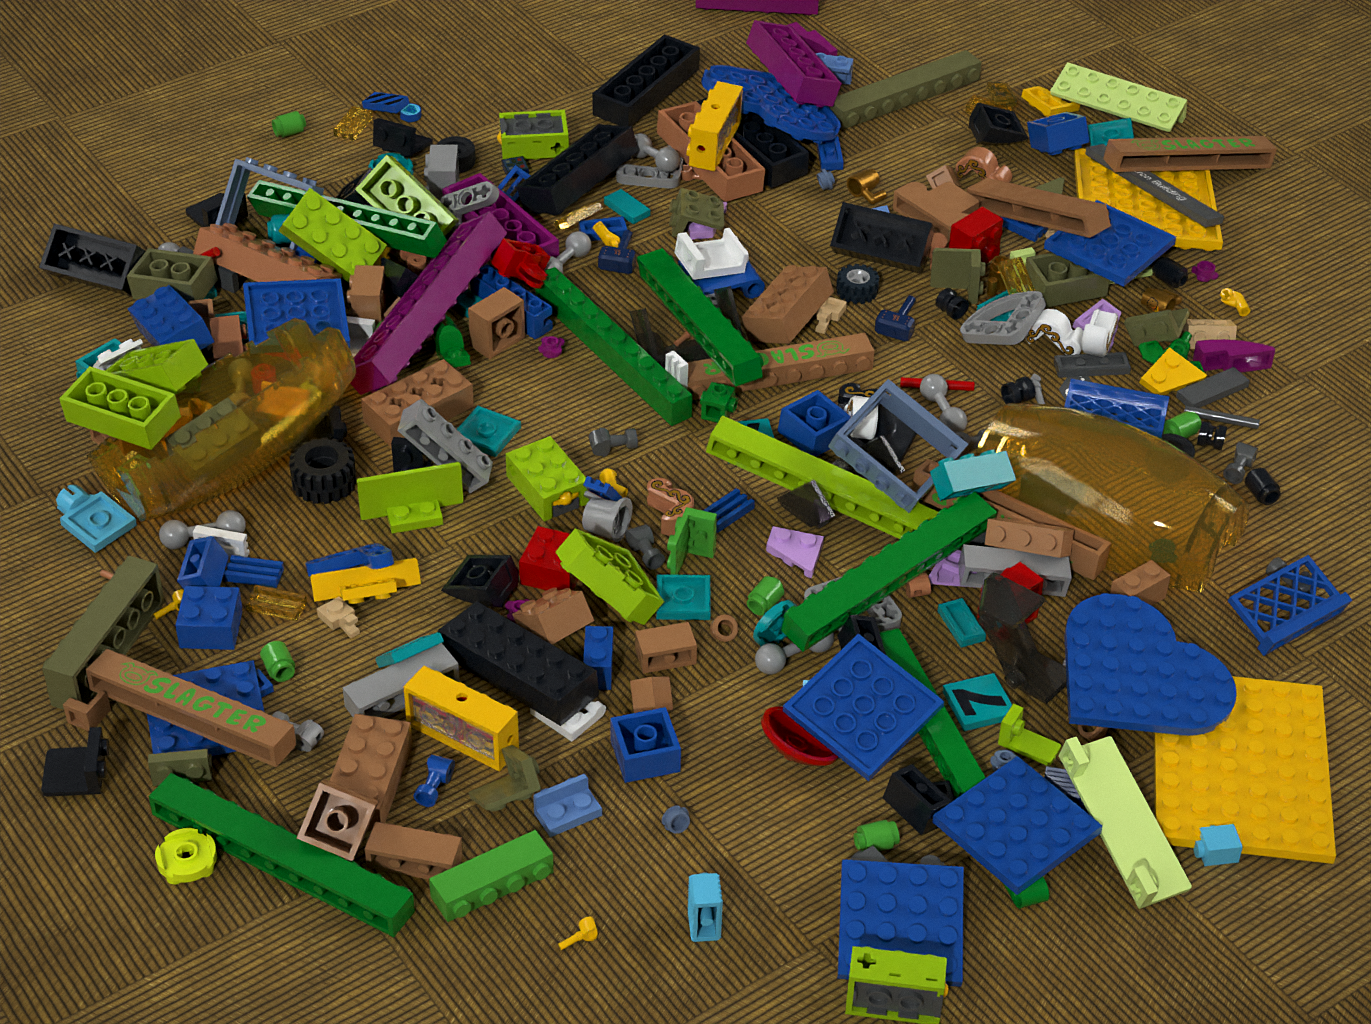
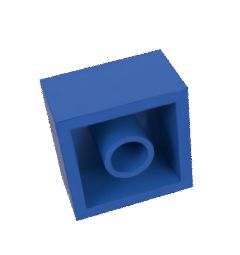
[1027,112,1089,155]
[778,390,851,457]
[175,586,243,650]
[610,707,681,783]

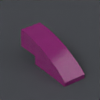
[1193,339,1275,373]

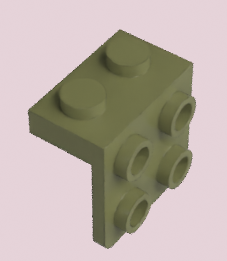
[669,188,724,237]
[930,248,985,304]
[1124,308,1190,346]
[469,745,541,811]
[148,749,212,786]

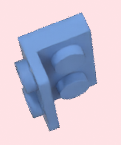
[815,53,853,85]
[533,774,602,837]

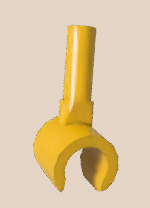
[153,589,184,620]
[558,917,598,950]

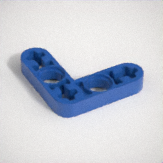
[305,543,394,577]

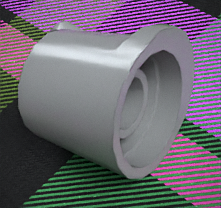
[582,490,632,542]

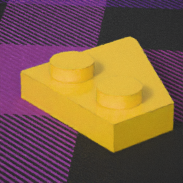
[1021,86,1081,117]
[1139,347,1207,396]

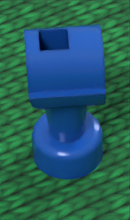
[413,754,455,807]

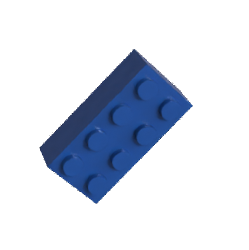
[127,285,214,350]

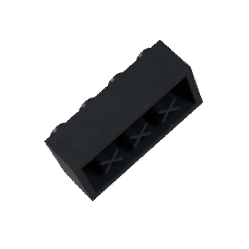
[830,202,935,274]
[39,223,146,297]

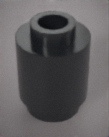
[1152,257,1188,288]
[1245,468,1281,505]

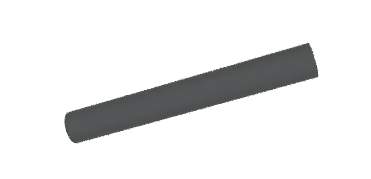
[1184,406,1260,429]

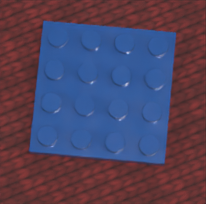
[1044,200,1176,287]
[243,278,350,353]
[783,634,944,781]
[147,660,264,756]
[933,756,1102,895]
[837,859,964,987]

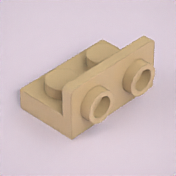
[1183,319,1237,349]

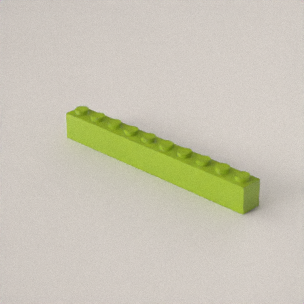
[706,415,938,539]

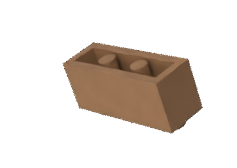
[985,517,1074,558]
[365,822,463,879]

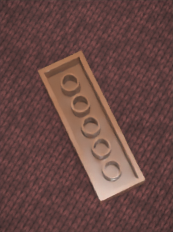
[656,101,765,202]
[193,223,342,282]

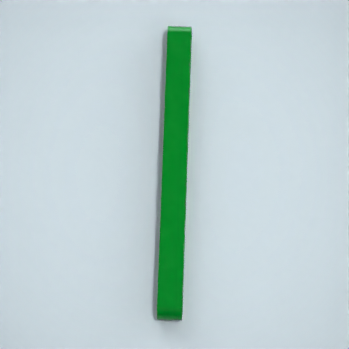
[879,628,1049,909]

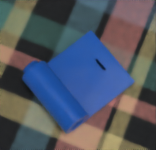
[678,260,765,299]

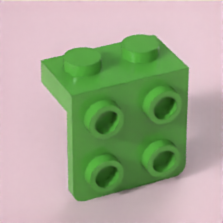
[667,507,717,575]

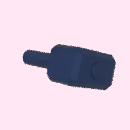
[598,230,636,274]
[875,296,916,342]

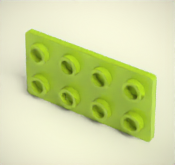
[357,462,463,533]

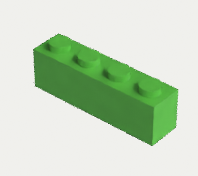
[429,830,554,922]

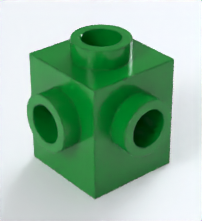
[700,382,738,423]

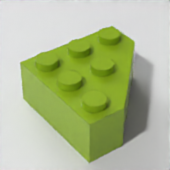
[556,528,664,625]

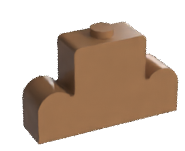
[893,181,980,246]

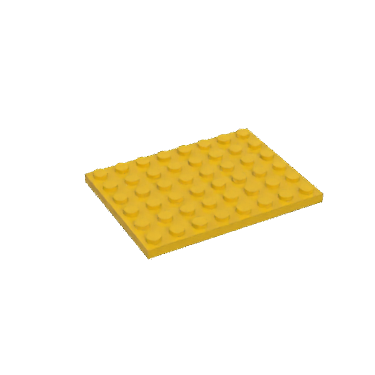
[1073,148,1223,251]
[1154,676,1336,864]

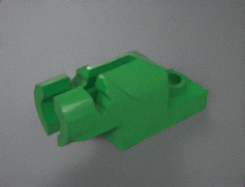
[432,316,471,368]

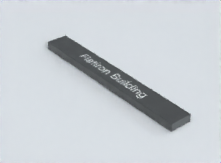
[1085,144,1224,227]

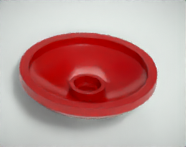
[761,706,838,767]

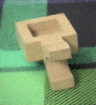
[815,297,847,334]
[317,597,360,638]

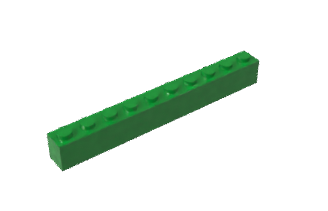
[246,180,447,258]
[637,248,764,387]
[535,267,692,426]
[781,491,997,652]
[149,773,415,937]

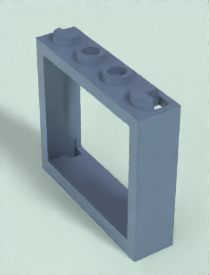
[215,157,324,255]
[828,379,968,513]

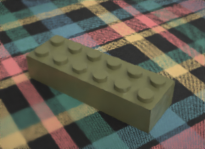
[42,556,165,710]

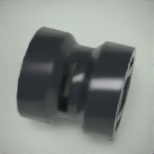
[935,288,969,320]
[1001,376,1035,407]
[1197,421,1227,451]

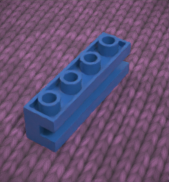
[470,264,553,340]

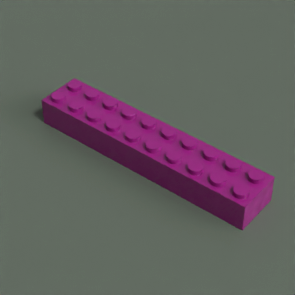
[341,211,507,395]

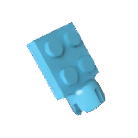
[56,484,137,553]

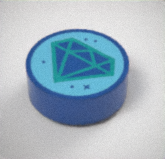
[400,103,422,122]

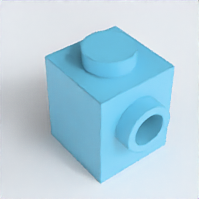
[1193,824,1243,866]

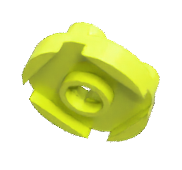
[155,828,217,885]

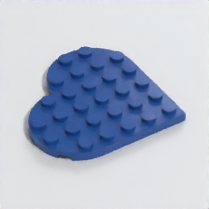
[701,65,841,144]
[1064,593,1236,736]

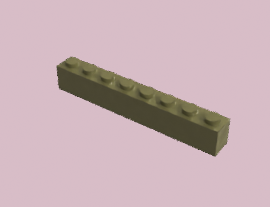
[828,50,982,130]

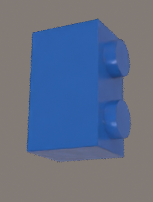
[177,536,229,589]
[583,626,613,690]

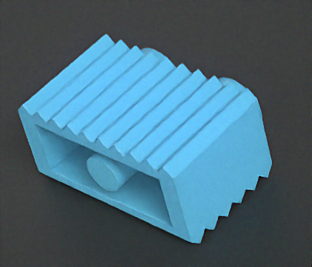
[688,873,723,942]

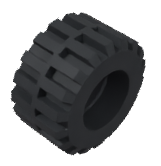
[289,438,357,504]

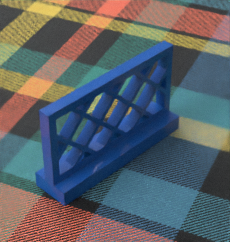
[1061,379,1169,438]
[1227,555,1352,656]

